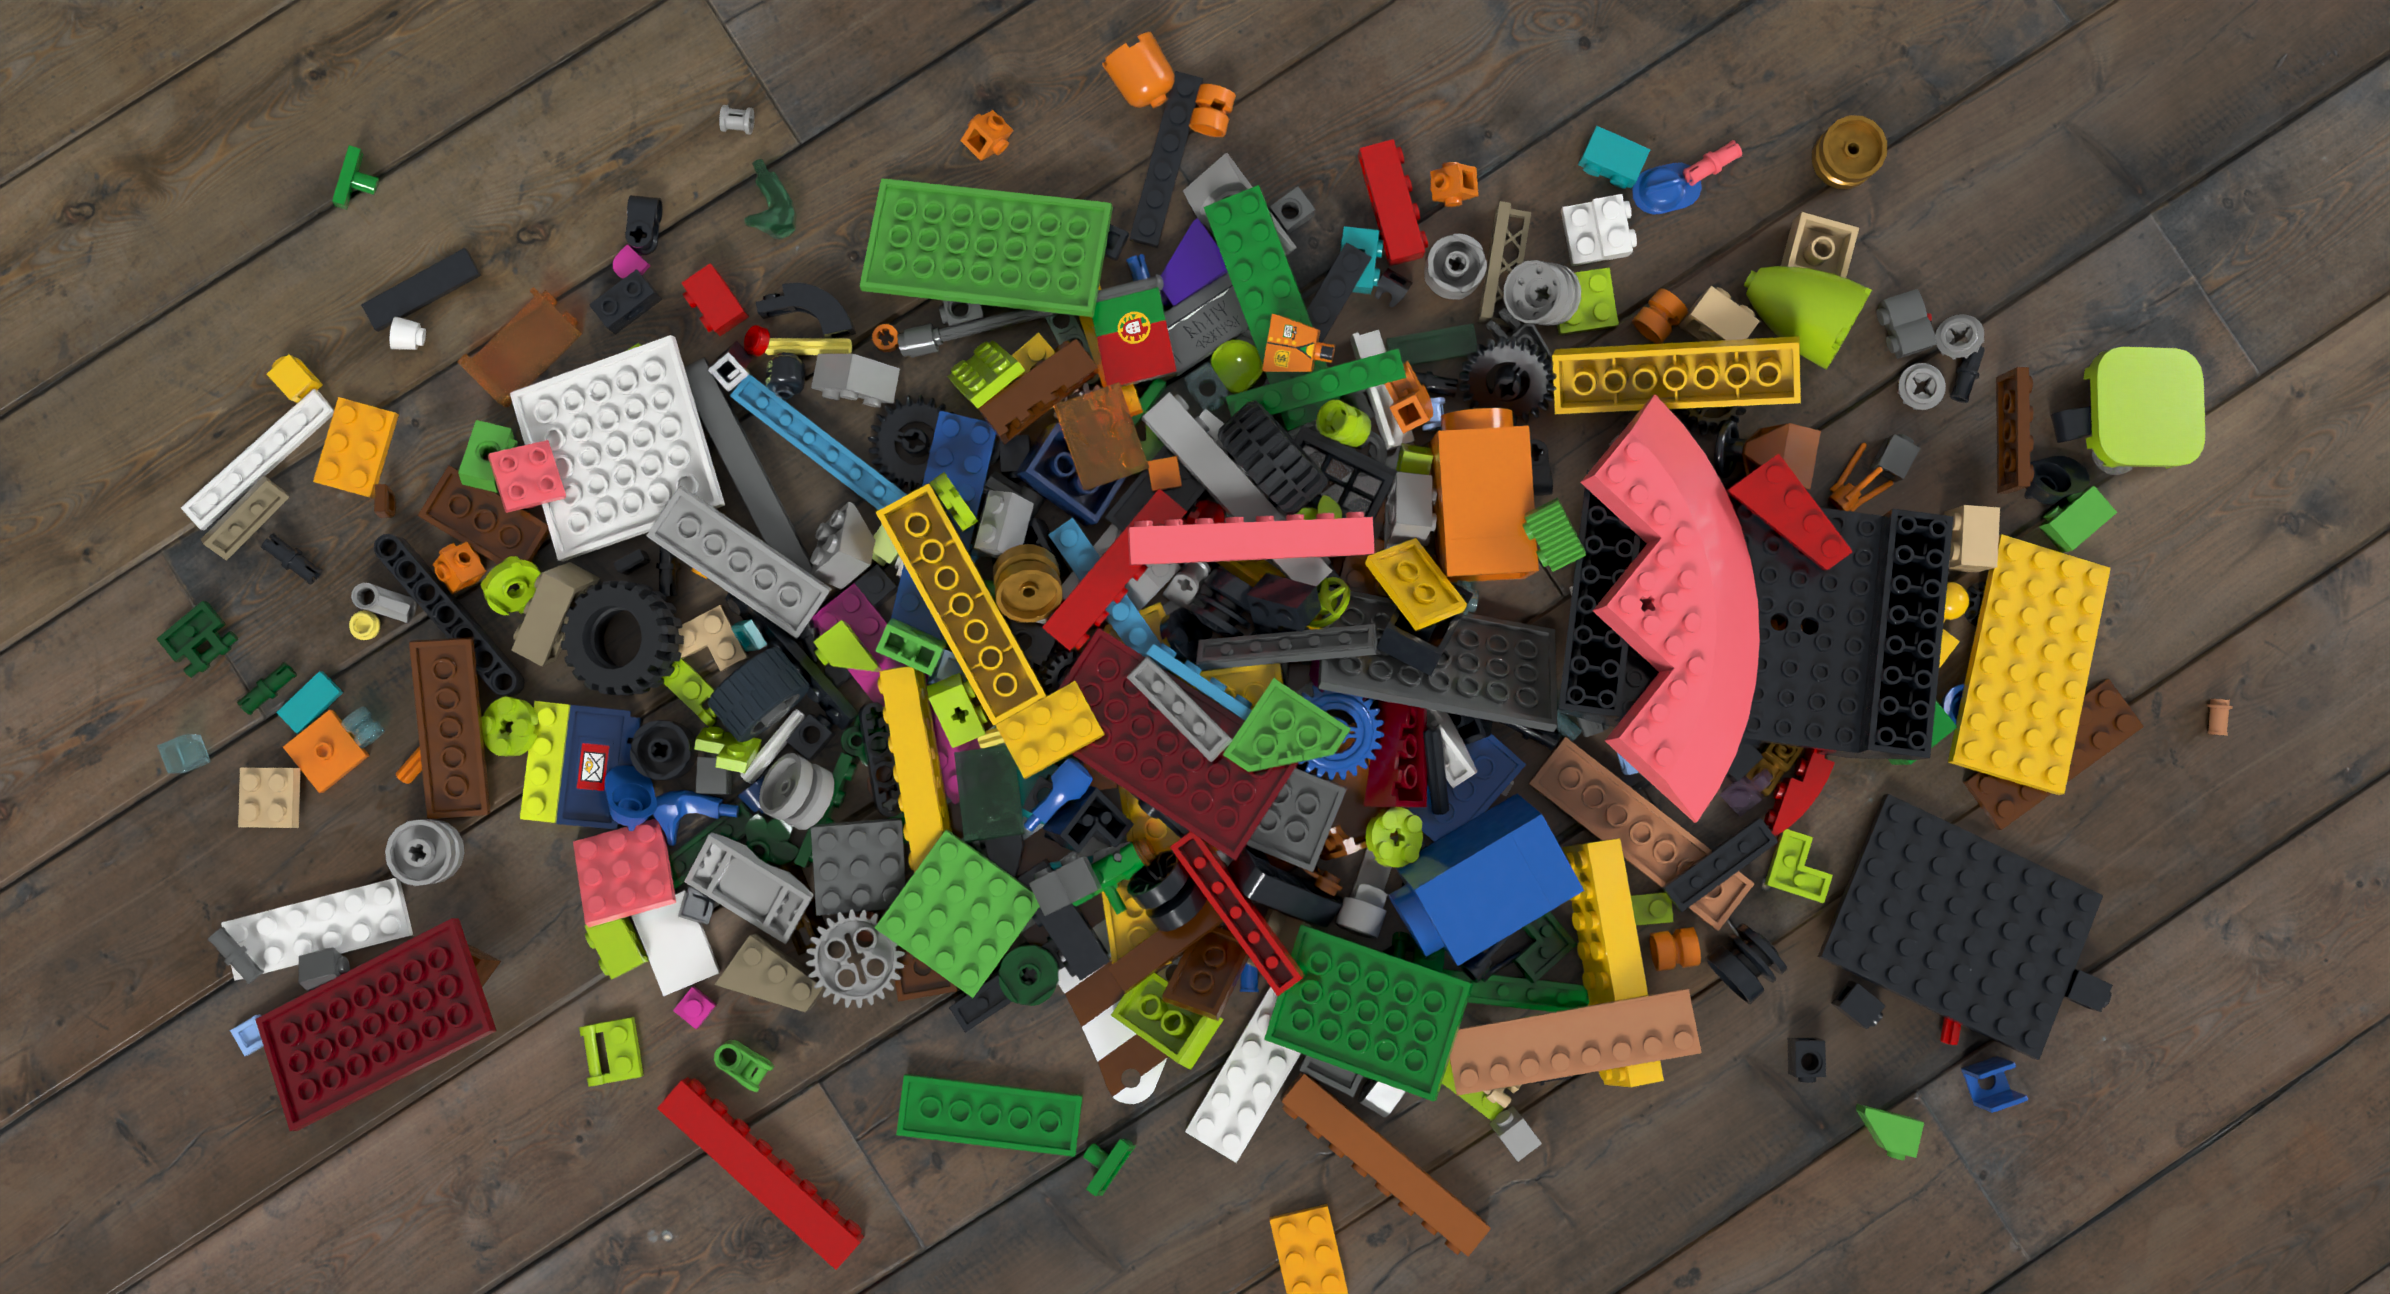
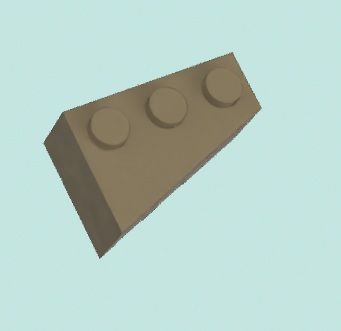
[512,562,600,667]
[715,933,826,1013]

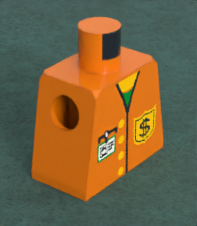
[1262,314,1335,372]

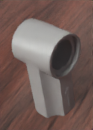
[351,583,417,623]

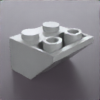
[810,502,875,589]

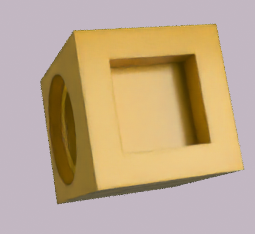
[267,354,323,403]

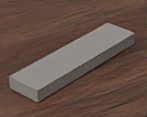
[1127,656,1233,762]

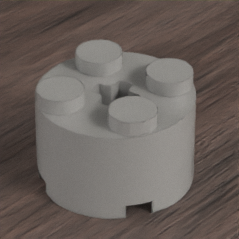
[1424,233,1487,300]

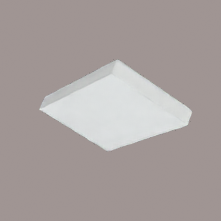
[632,891,721,996]

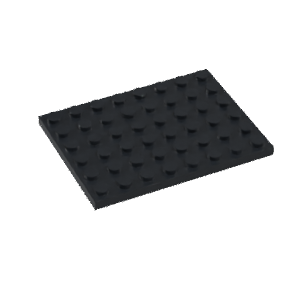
[1818,794,2103,1060]

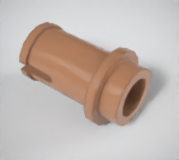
[2207,699,2233,736]

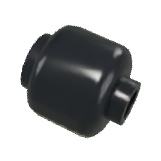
[766,352,806,399]

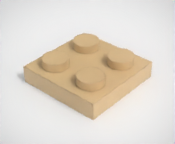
[238,768,301,828]

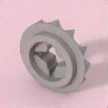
[1935,314,1984,360]
[1897,363,1946,410]

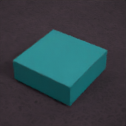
[731,619,767,652]

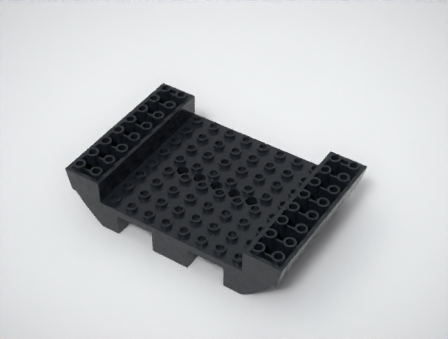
[1558,470,1954,760]

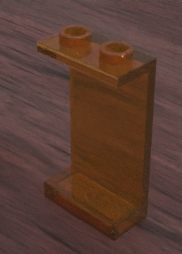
[457,287,582,408]

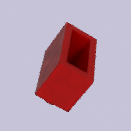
[681,263,749,337]

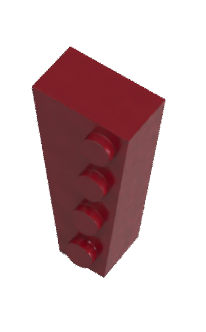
[1364,700,1427,807]

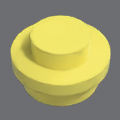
[349,610,380,640]

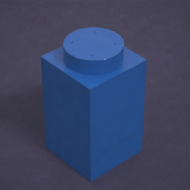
[1389,793,1584,966]

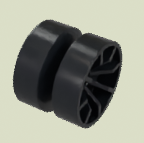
[1127,850,1207,932]

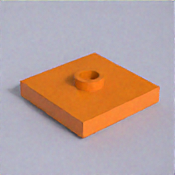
[283,709,370,793]

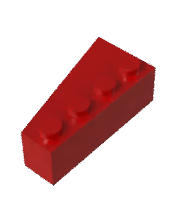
[1727,453,1853,570]

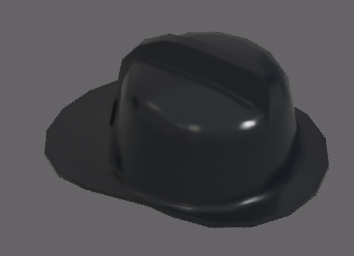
[2024,456,2090,505]

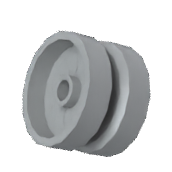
[759,753,834,830]
[385,819,465,886]

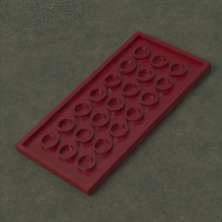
[1057,628,1300,861]
[255,918,497,1131]

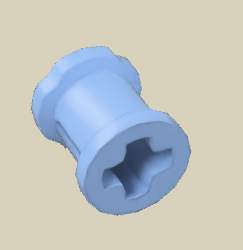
[1422,397,1445,431]

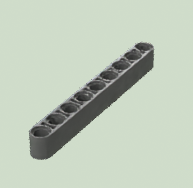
[684,357,822,582]

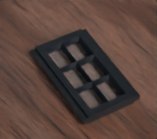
[1295,425,1398,523]

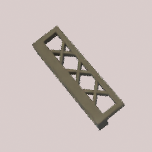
[1477,201,1531,328]

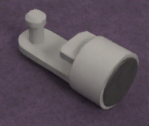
[1335,848,1392,939]

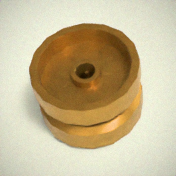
[1812,115,1887,189]
[993,544,1062,622]

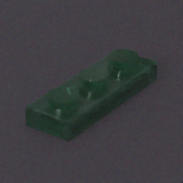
[1386,324,1477,366]

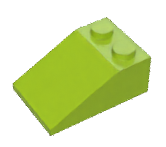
[1111,973,1224,1070]

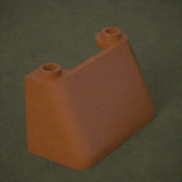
[1297,722,1398,861]

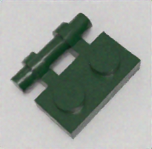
[157,601,239,678]

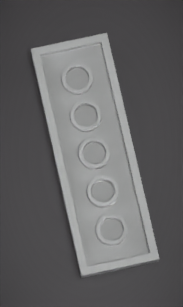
[646,486,832,638]

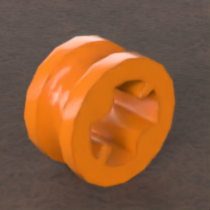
[872,324,899,353]

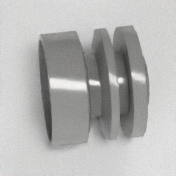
[1504,260,1581,326]

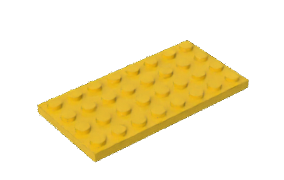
[1948,534,2111,795]

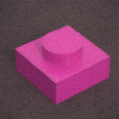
[673,986,717,1029]

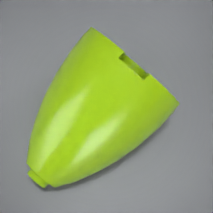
[1744,266,1872,370]

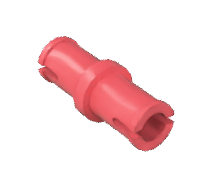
[1683,140,1742,186]

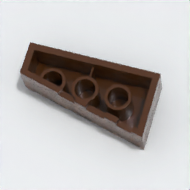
[978,339,1099,445]

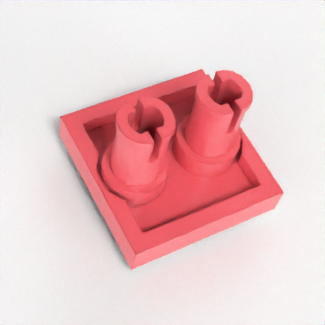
[488,440,566,513]

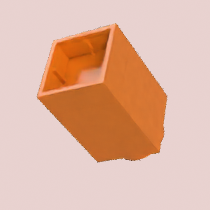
[1428,408,1539,583]

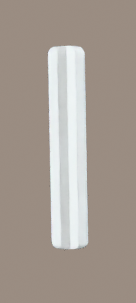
[740,709,806,784]

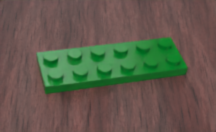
[896,1074,1083,1157]

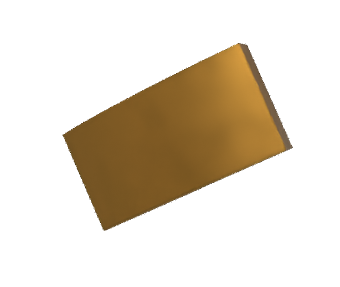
[1741,743,1803,797]

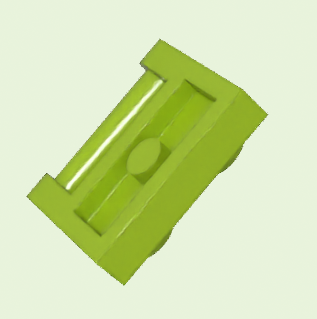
[579,1017,644,1087]

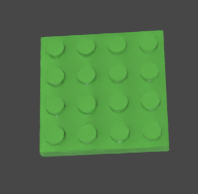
[875,829,1040,998]

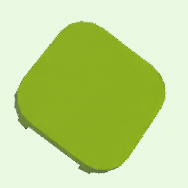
[2083,347,2205,469]

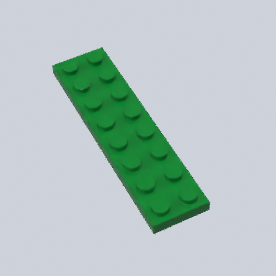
[1203,185,1340,431]

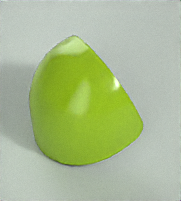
[1211,340,1263,394]

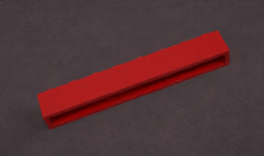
[657,1077,864,1270]

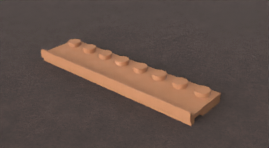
[1450,988,1702,1096]

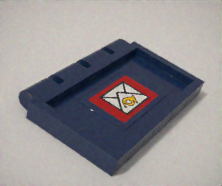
[555,704,642,829]

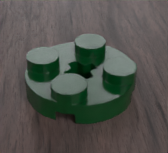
[999,945,1059,1006]

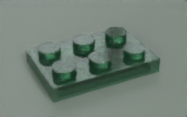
[954,745,1025,842]

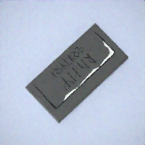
[1165,272,1249,377]

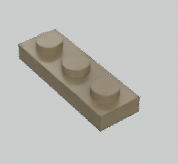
[201,476,289,561]

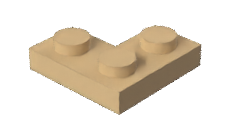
[678,605,749,672]

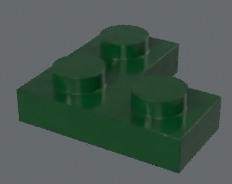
[1512,911,1577,984]

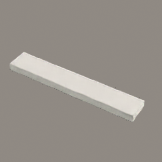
[181,389,335,530]

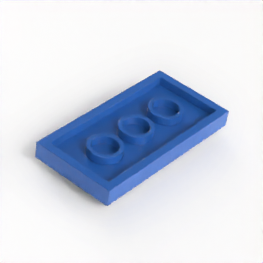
[1408,734,1526,842]

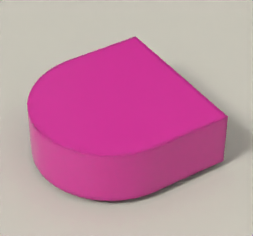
[613,245,650,279]

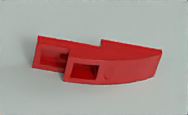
[1764,748,1835,836]

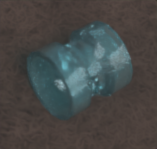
[341,706,385,748]

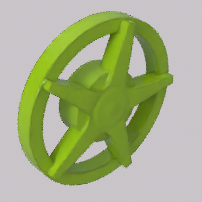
[1308,577,1350,628]

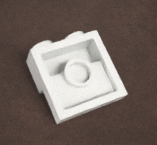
[1561,194,1637,267]

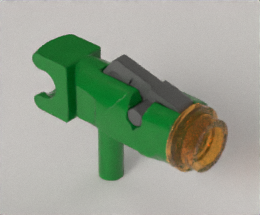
[1072,837,1157,915]

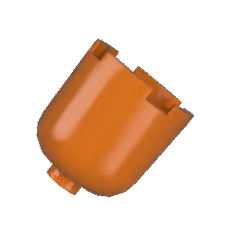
[1102,32,1175,109]

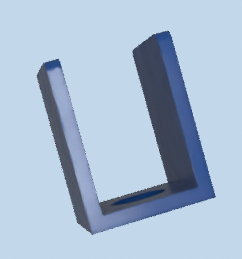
[1961,1056,2028,1113]

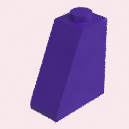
[1160,218,1228,308]

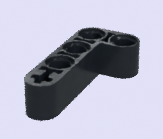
[1227,845,1343,927]

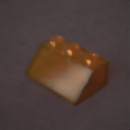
[1053,382,1149,490]

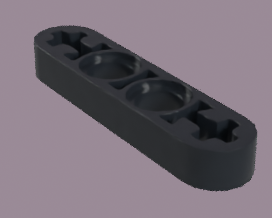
[859,702,901,817]

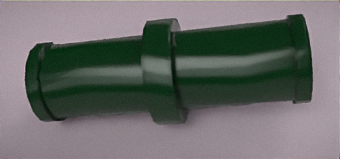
[237,662,297,715]

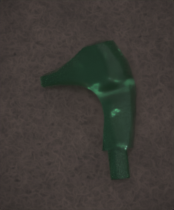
[744,159,797,239]

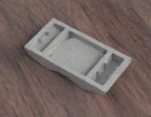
[1183,153,1297,256]
[684,832,814,944]

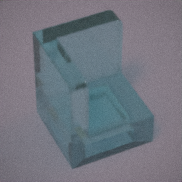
[157,734,211,773]

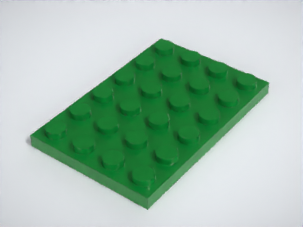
[1264,925,1473,1102]

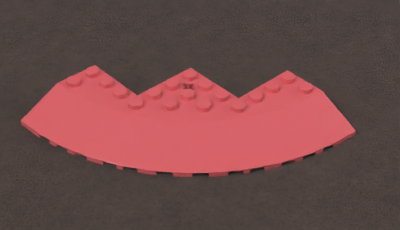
[1580,394,1760,823]

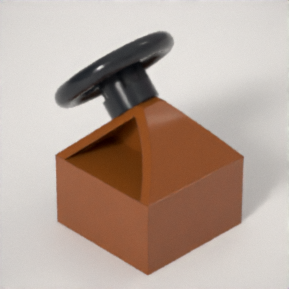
[1714,419,1821,490]

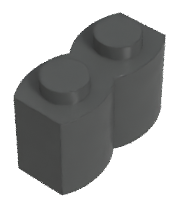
[1877,289,1937,359]
[1029,853,1102,916]

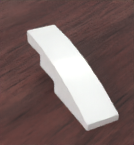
[1427,709,1477,788]

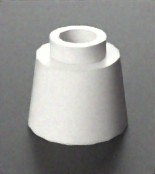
[390,316,426,350]

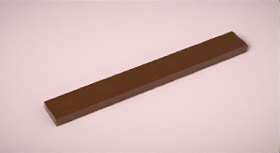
[1107,852,1297,994]

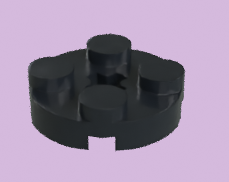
[1160,607,1212,665]

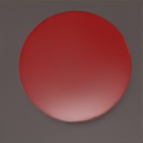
[744,325,770,356]

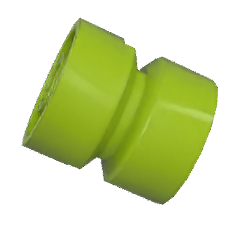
[1316,400,1371,447]

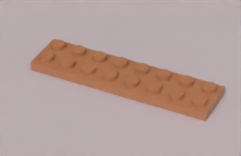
[1528,737,1754,931]

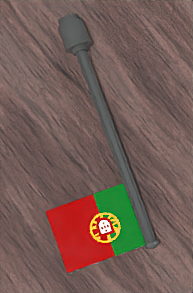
[897,274,1178,390]

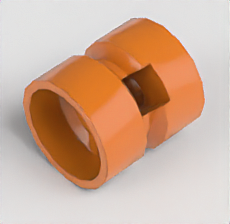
[1189,84,1236,137]
[1632,288,1689,344]
[1649,927,1701,971]

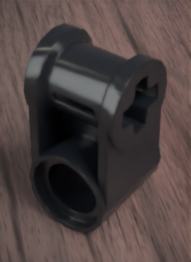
[625,195,663,255]
[2051,406,2092,443]
[1530,439,1553,496]

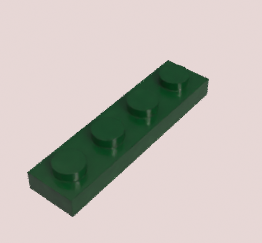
[794,752,858,868]

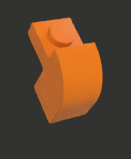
[1384,361,1433,434]

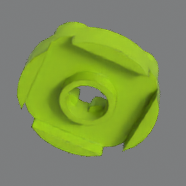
[929,472,978,531]
[481,556,541,615]
[481,696,538,757]
[1365,807,1423,867]

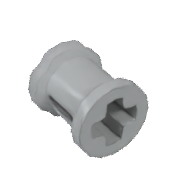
[719,105,754,135]

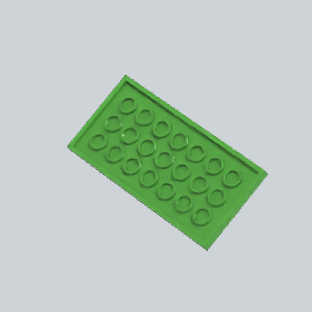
[860,178,1113,317]

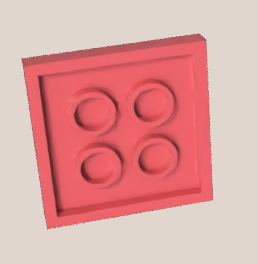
[573,819,676,927]

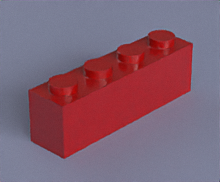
[1358,139,1428,267]

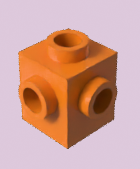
[960,110,1013,161]
[1430,162,1479,207]
[433,542,486,594]

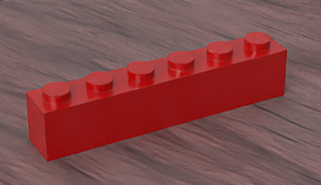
[1042,488,1187,651]
[1170,832,1305,996]

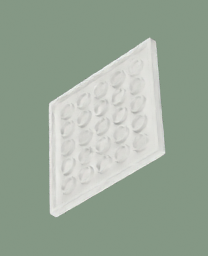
[510,335,725,561]

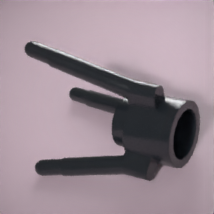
[1461,933,1526,983]

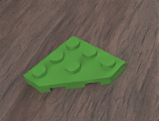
[1223,678,1351,772]

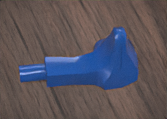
[1024,758,1093,832]
[654,790,739,846]

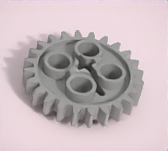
[806,909,905,1008]

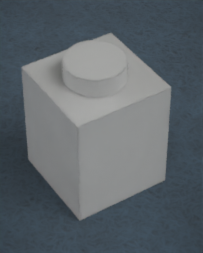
[1489,1106,1542,1162]

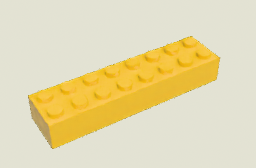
[1552,336,1801,414]
[876,483,1047,726]
[1562,838,1664,1087]

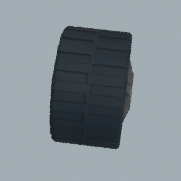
[708,647,809,742]

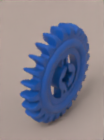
[1299,685,1384,781]

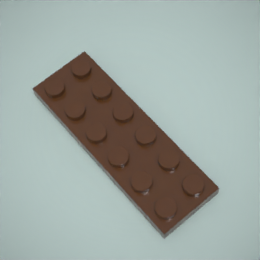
[409,637,491,819]
[1962,679,2144,830]

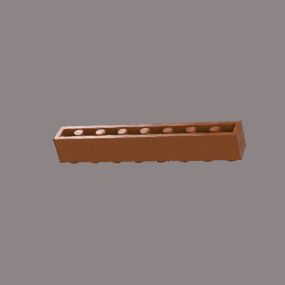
[1280,1072,1491,1257]

